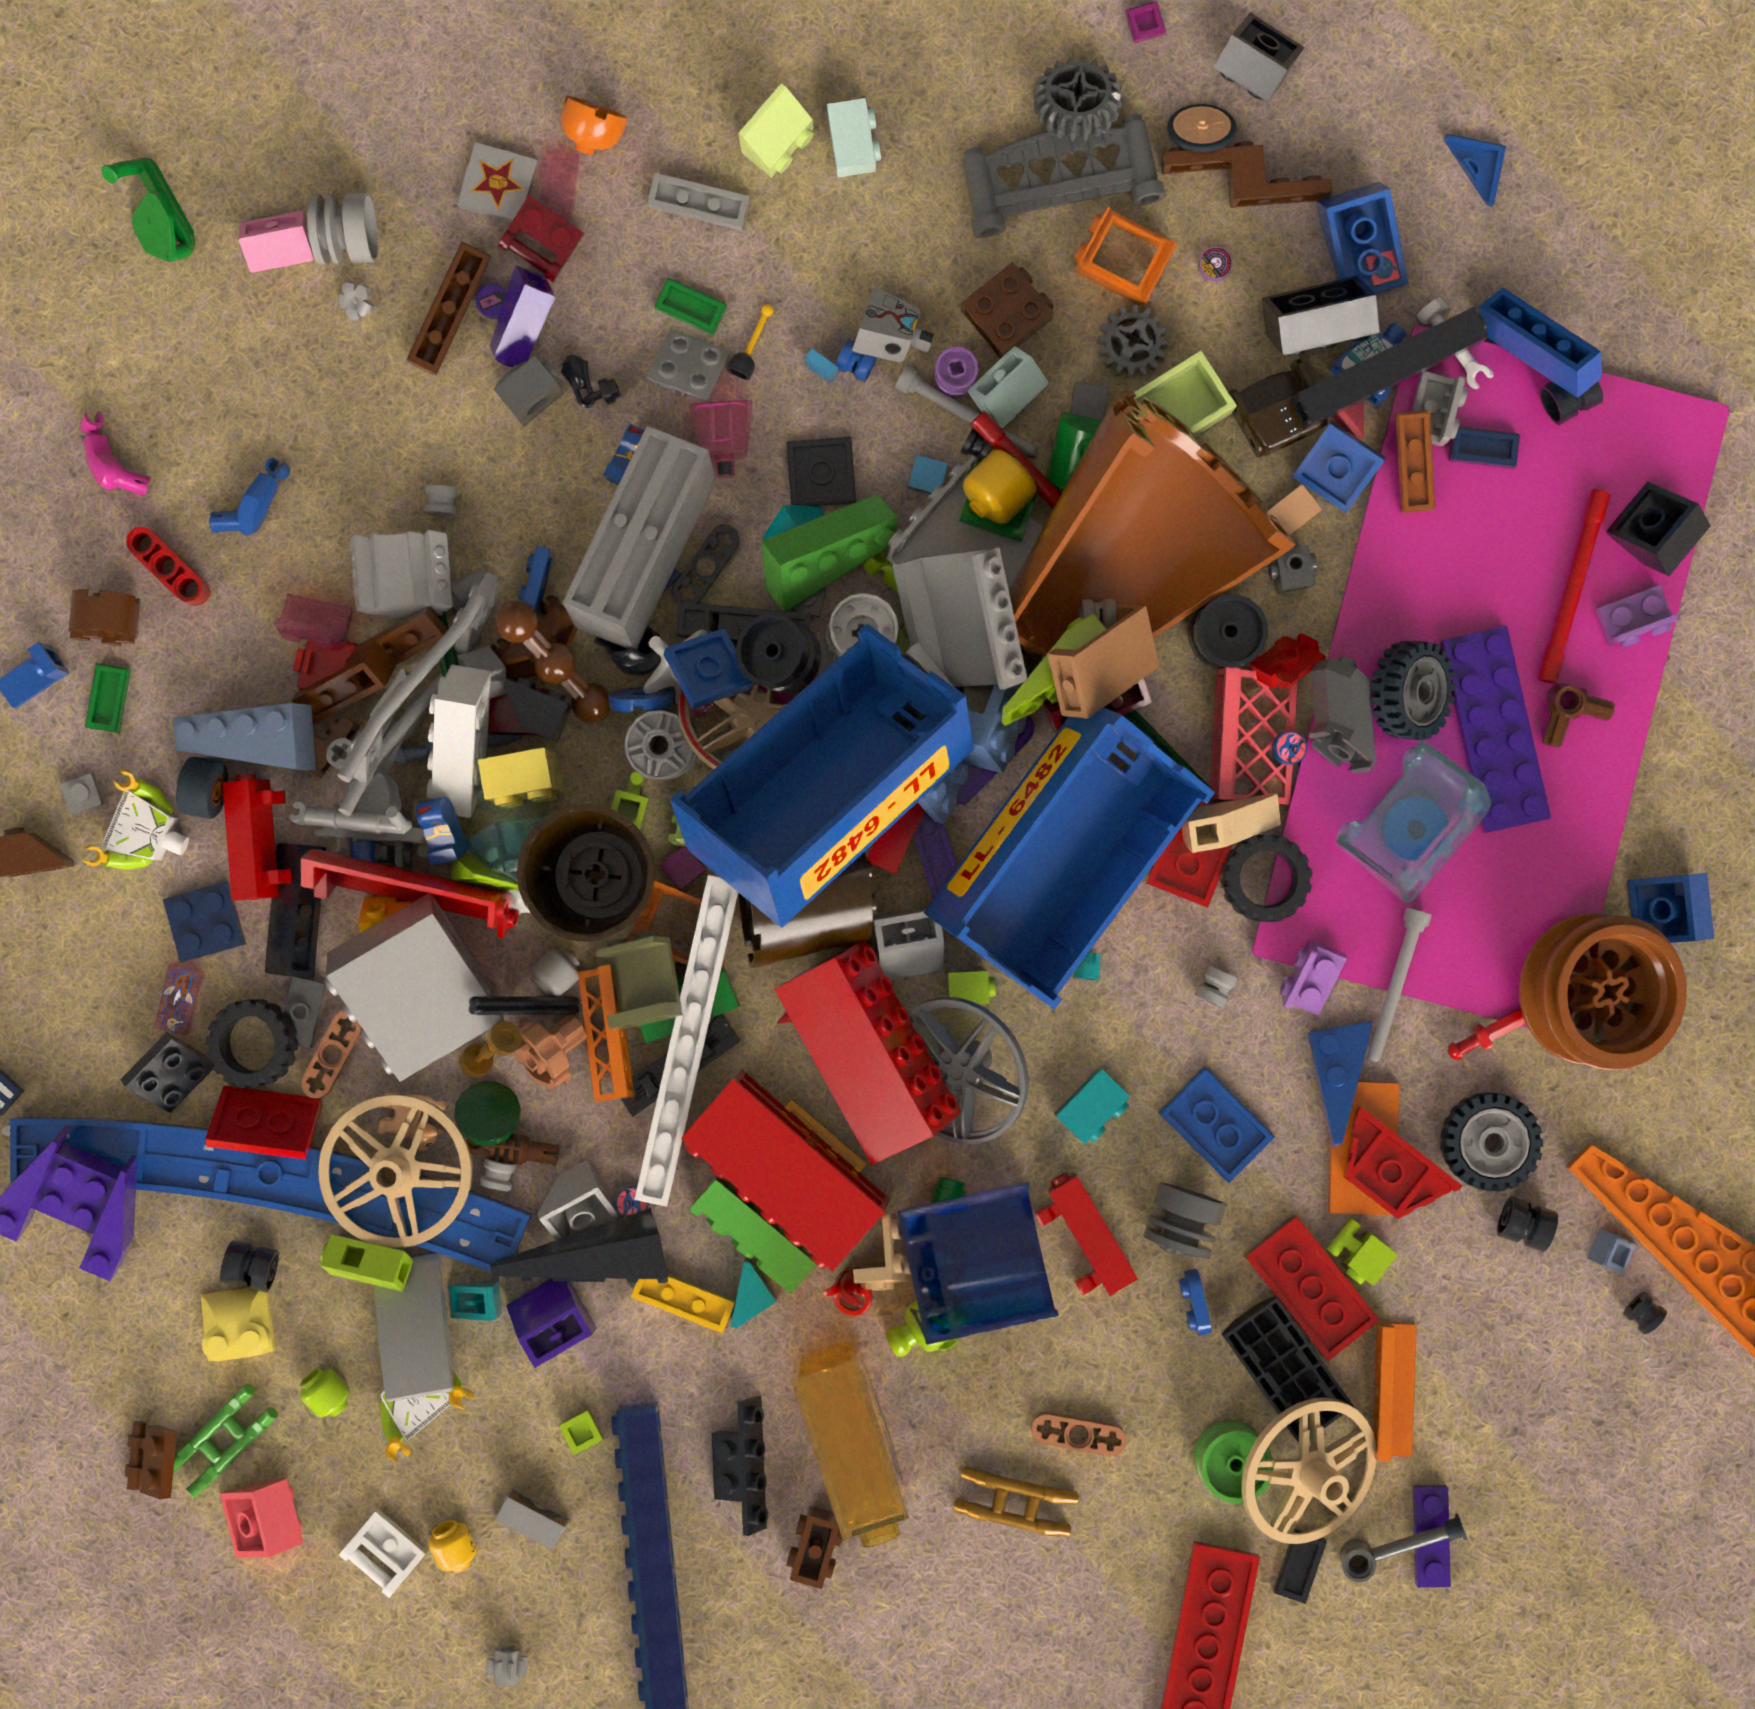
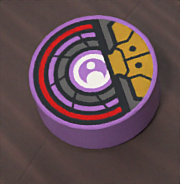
[1198,246,1232,282]

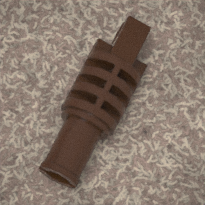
[467,1133,560,1166]

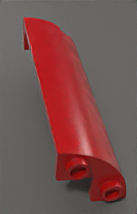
[301,849,519,938]

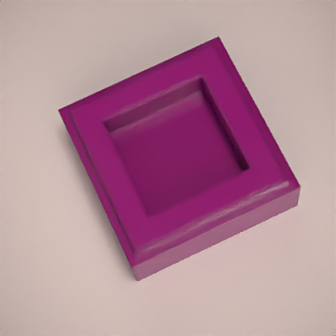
[1125,1,1166,44]
[660,847,706,891]

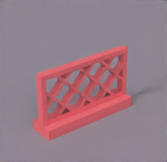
[1209,667,1298,805]

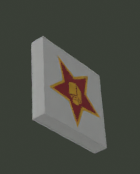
[457,142,539,222]

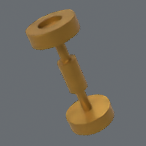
[459,1021,522,1078]

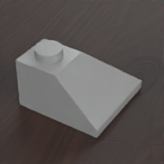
[537,1159,622,1240]

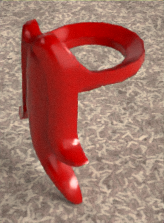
[823,1267,873,1316]

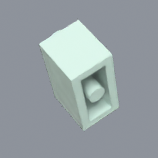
[827,98,881,178]
[967,346,1049,428]

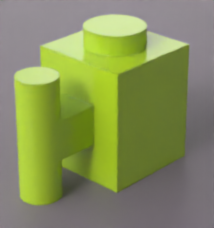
[611,771,648,831]
[1326,1218,1398,1286]

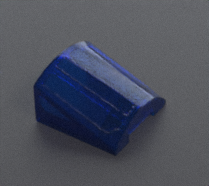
[897,1182,1059,1345]

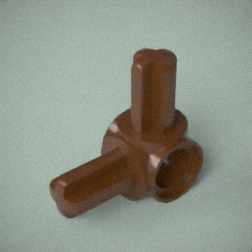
[1542,683,1615,747]

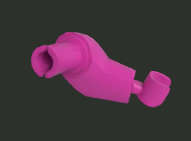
[80,412,150,497]

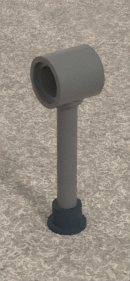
[1340,1513,1467,1582]

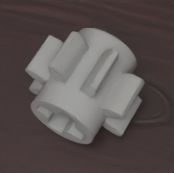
[486,1645,528,1686]

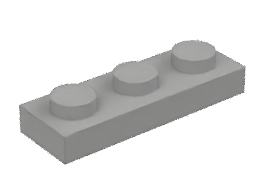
[647,173,750,231]

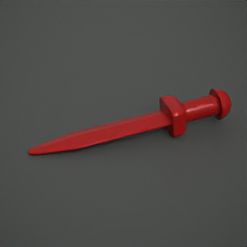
[1447,1008,1525,1060]

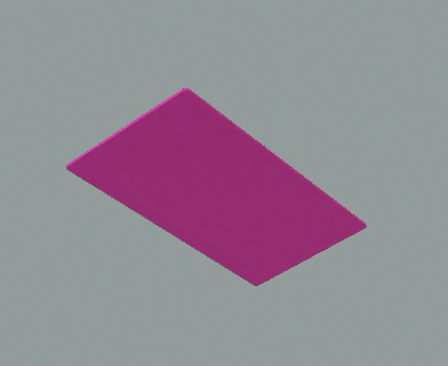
[1252,325,1730,1028]

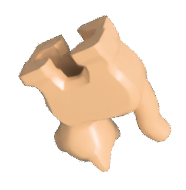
[378,1092,446,1151]

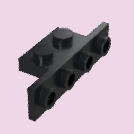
[711,1396,768,1536]

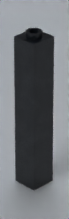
[1290,307,1488,429]

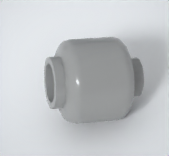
[530,949,580,997]

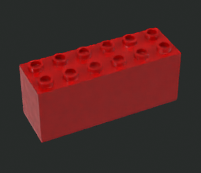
[774,940,961,1165]
[681,1069,890,1272]

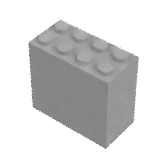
[324,893,504,1082]

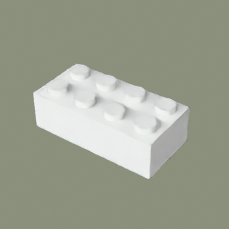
[427,665,491,818]

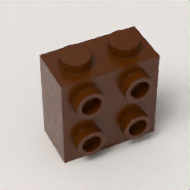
[961,262,1054,359]

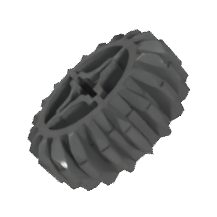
[1033,56,1122,143]

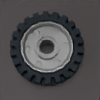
[1440,1092,1543,1192]

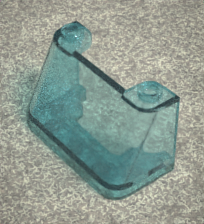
[1336,740,1491,903]

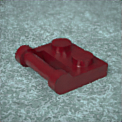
[497,195,585,283]

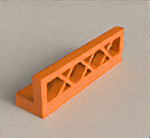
[578,965,635,1102]

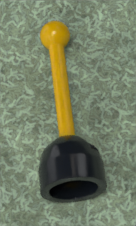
[726,304,774,380]

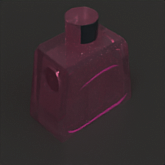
[689,400,753,478]

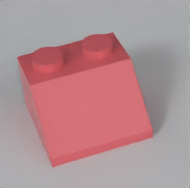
[220,1478,304,1557]

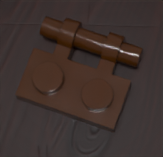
[125,1421,177,1500]

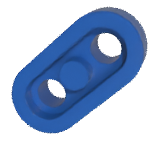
[1179,1268,1212,1336]

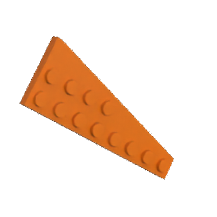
[1566,1144,1755,1357]

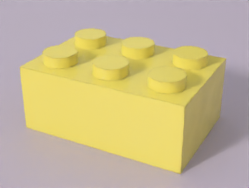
[478,747,564,809]

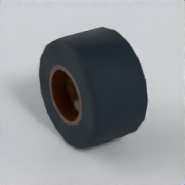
[176,757,228,819]

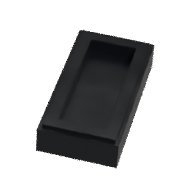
[1273,1528,1327,1604]

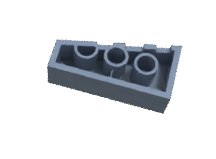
[173,703,317,771]

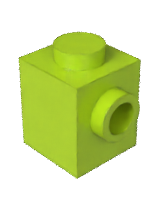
[948,970,996,1005]

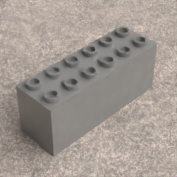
[563,426,716,649]

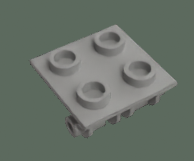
[646,329,731,405]

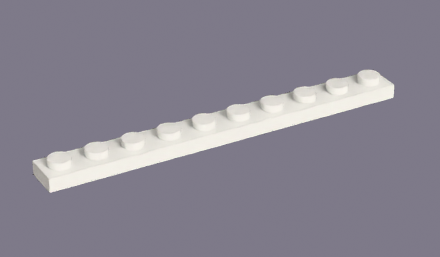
[635,874,739,1207]

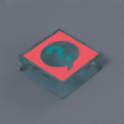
[1363,249,1400,288]

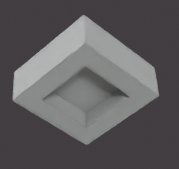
[60,773,104,815]

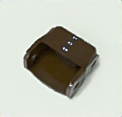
[1228,358,1328,458]

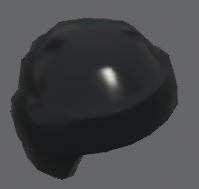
[594,625,663,675]

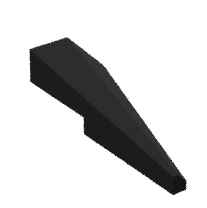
[490,1208,668,1283]

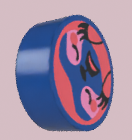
[1272,731,1307,765]
[615,1186,649,1217]

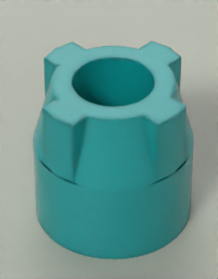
[1073,952,1101,980]

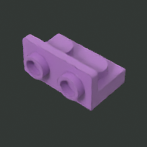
[1595,585,1680,648]
[1279,939,1347,1015]

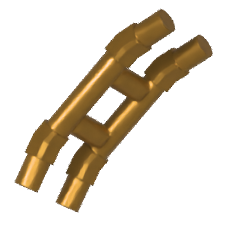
[953,1466,1078,1537]

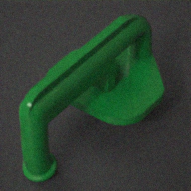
[101,158,195,262]

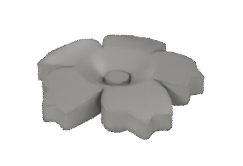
[338,280,374,321]

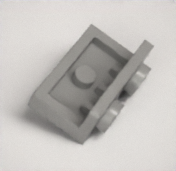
[1411,371,1468,447]

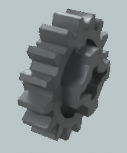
[1097,305,1169,379]

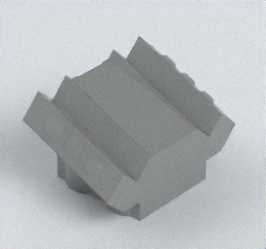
[350,530,453,619]

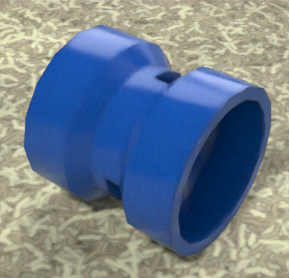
[836,339,877,382]

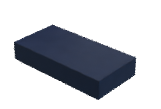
[1449,427,1520,469]

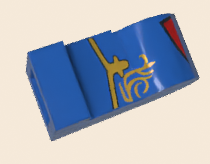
[603,424,645,485]
[416,796,469,866]

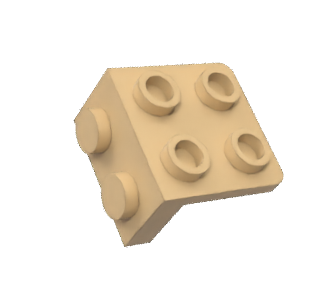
[853,1212,914,1291]

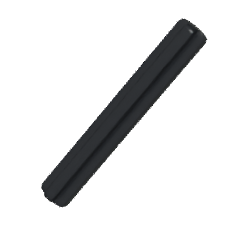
[468,996,580,1015]

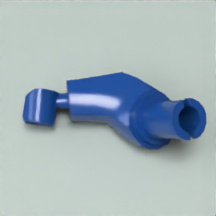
[209,458,290,536]

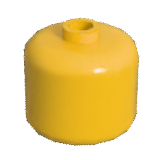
[963,450,1037,525]

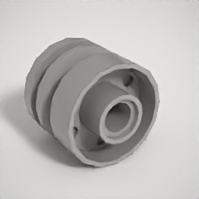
[624,710,700,780]

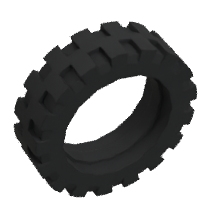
[1220,834,1312,922]
[206,999,298,1088]

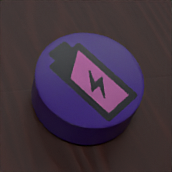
[476,284,506,319]

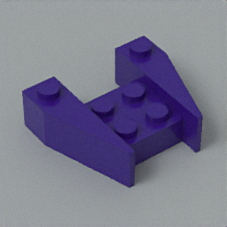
[0,1125,137,1281]

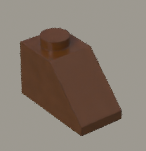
[0,827,74,877]

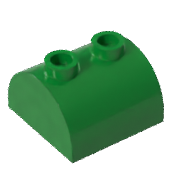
[1046,411,1102,490]

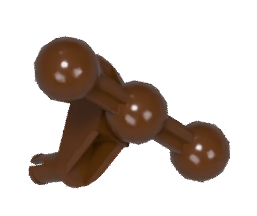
[490,595,611,724]

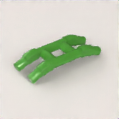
[173,1383,278,1499]

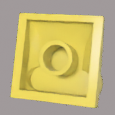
[201,1287,276,1361]

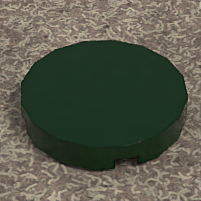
[454,1081,521,1146]

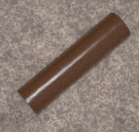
[406,241,492,376]

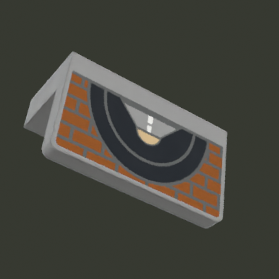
[495,1488,570,1550]

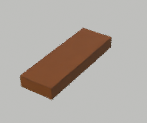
[1395,410,1435,513]

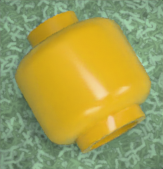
[428,1520,477,1573]

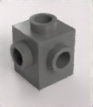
[1267,542,1317,594]

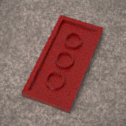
[1244,1215,1380,1362]

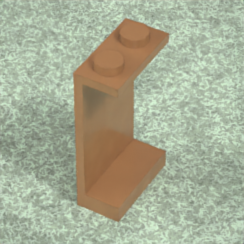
[1047,604,1159,719]

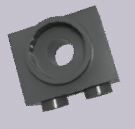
[494,355,564,427]

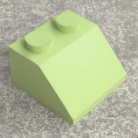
[738,83,814,178]

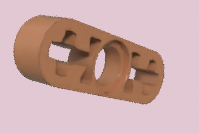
[301,1011,363,1098]
[1031,1412,1126,1456]

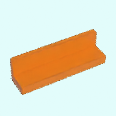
[1373,1322,1417,1462]

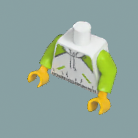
[82,768,189,870]
[379,1368,474,1463]

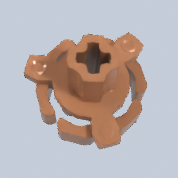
[514,1015,587,1090]

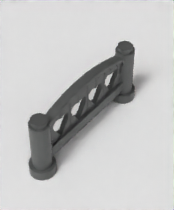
[962,114,1166,238]

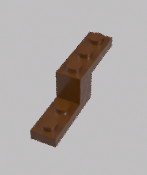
[1161,141,1333,208]
[292,607,448,724]

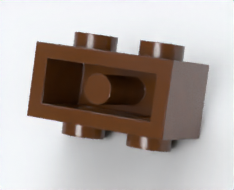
[786,1506,845,1589]

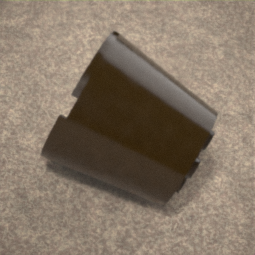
[517,804,655,942]
[738,851,876,968]

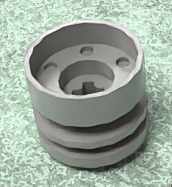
[307,192,378,265]

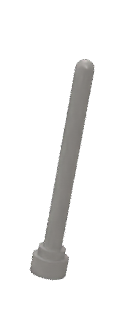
[895,364,1038,458]
[1368,907,1432,1062]

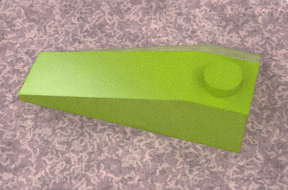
[1001,613,1106,726]

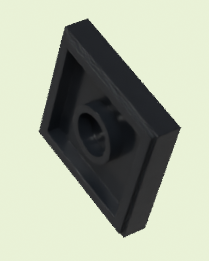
[786,437,856,506]

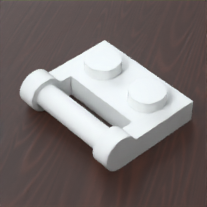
[339,1509,428,1598]

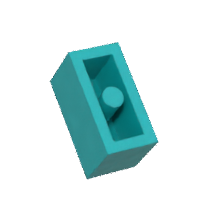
[1054,1067,1130,1144]

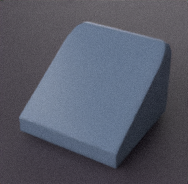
[1587,1229,1637,1274]

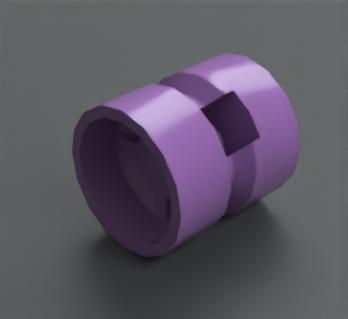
[935,346,978,398]

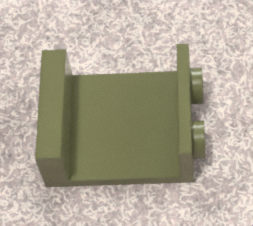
[596,931,683,1029]

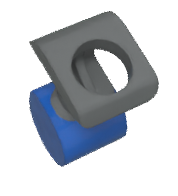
[350,839,412,868]

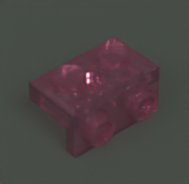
[274,593,354,649]

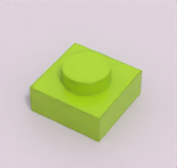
[559,1408,604,1455]

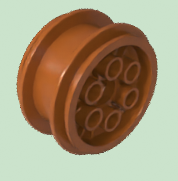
[1519,913,1687,1070]

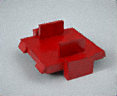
[1249,633,1326,689]
[293,634,359,691]

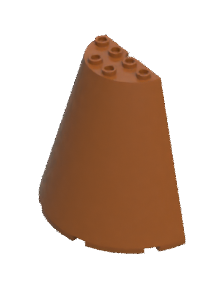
[1009,390,1296,659]

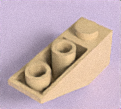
[1182,793,1281,853]

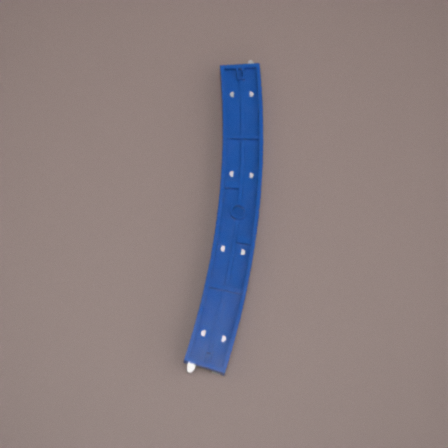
[2,1117,533,1277]

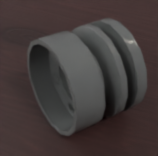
[1143,1182,1227,1259]

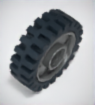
[1370,641,1456,740]

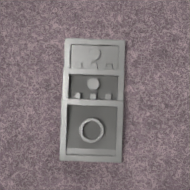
[374,1253,453,1402]

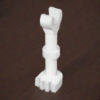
[1416,297,1494,389]

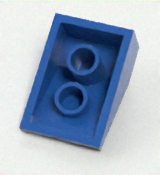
[1316,182,1408,294]

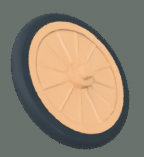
[1167,104,1237,152]

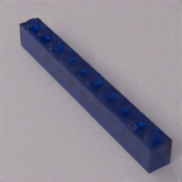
[611,1402,689,1709]

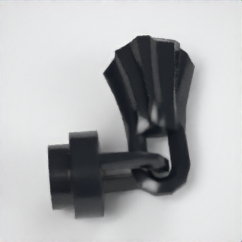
[561,355,621,408]

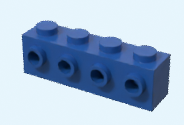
[1479,287,1602,398]

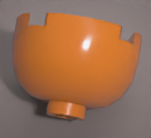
[561,95,628,155]

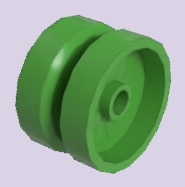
[1193,1419,1274,1504]

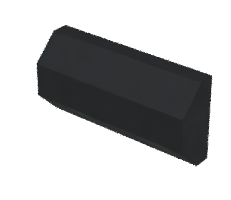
[1222,1296,1354,1443]

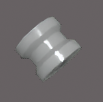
[423,485,458,517]
[479,1158,517,1191]

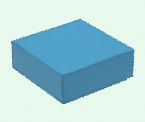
[805,348,839,383]
[908,455,948,494]

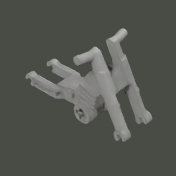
[289,663,430,846]

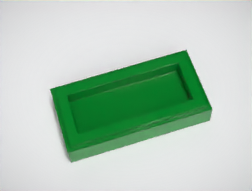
[654,278,727,336]
[85,663,131,734]

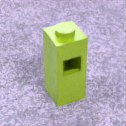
[320,1234,414,1292]

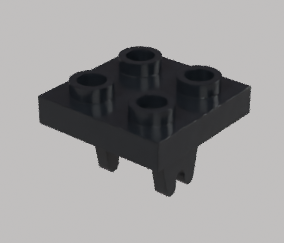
[120,1032,215,1113]

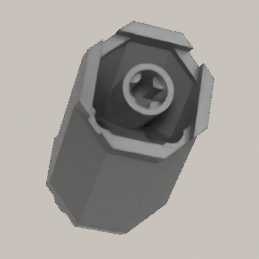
[1309,656,1377,774]

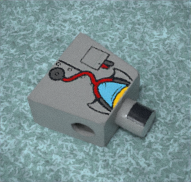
[852,286,934,362]

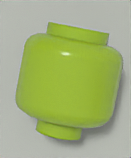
[300,1367,350,1417]

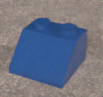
[1628,873,1714,943]

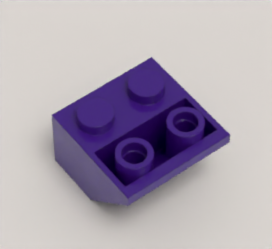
[506,1278,597,1368]

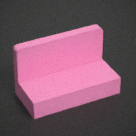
[238,210,314,273]

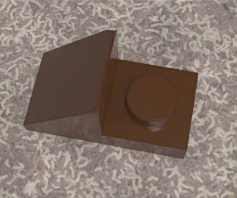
[309,716,360,778]

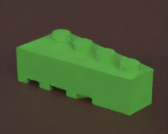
[761,494,897,612]
[689,1177,817,1294]

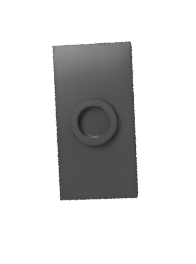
[284,977,326,1048]

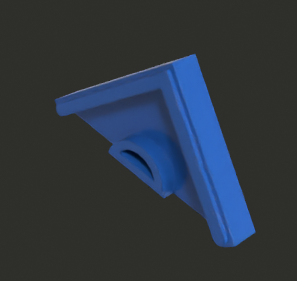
[1444,134,1506,207]

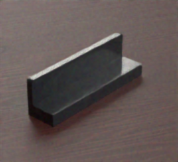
[265,843,326,978]

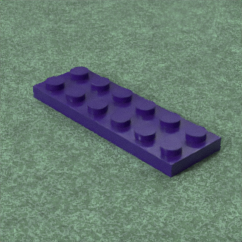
[1440,626,1551,833]

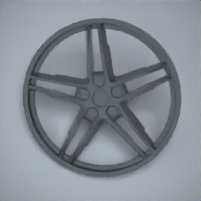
[908,997,1029,1144]

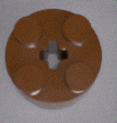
[68,589,141,646]

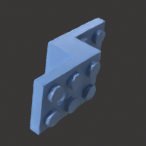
[918,668,1030,824]

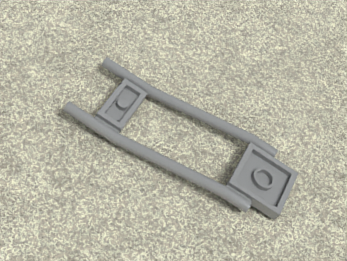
[337,572,499,816]

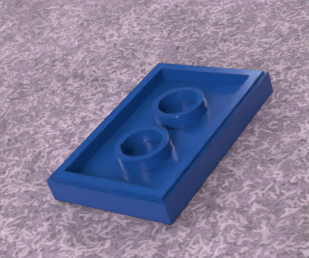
[1158,1066,1275,1183]

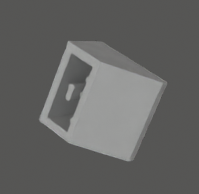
[871,906,944,980]

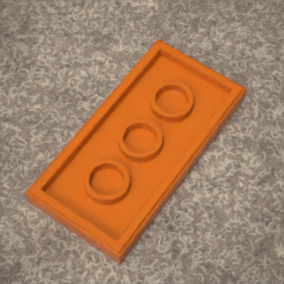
[1328,1081,1399,1215]

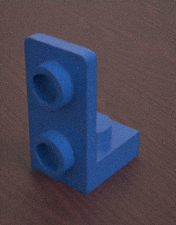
[0,642,69,708]

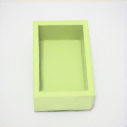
[1134,351,1237,437]

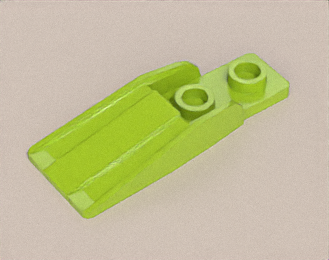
[450,854,519,891]

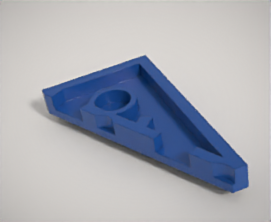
[1308,1021,1372,1147]

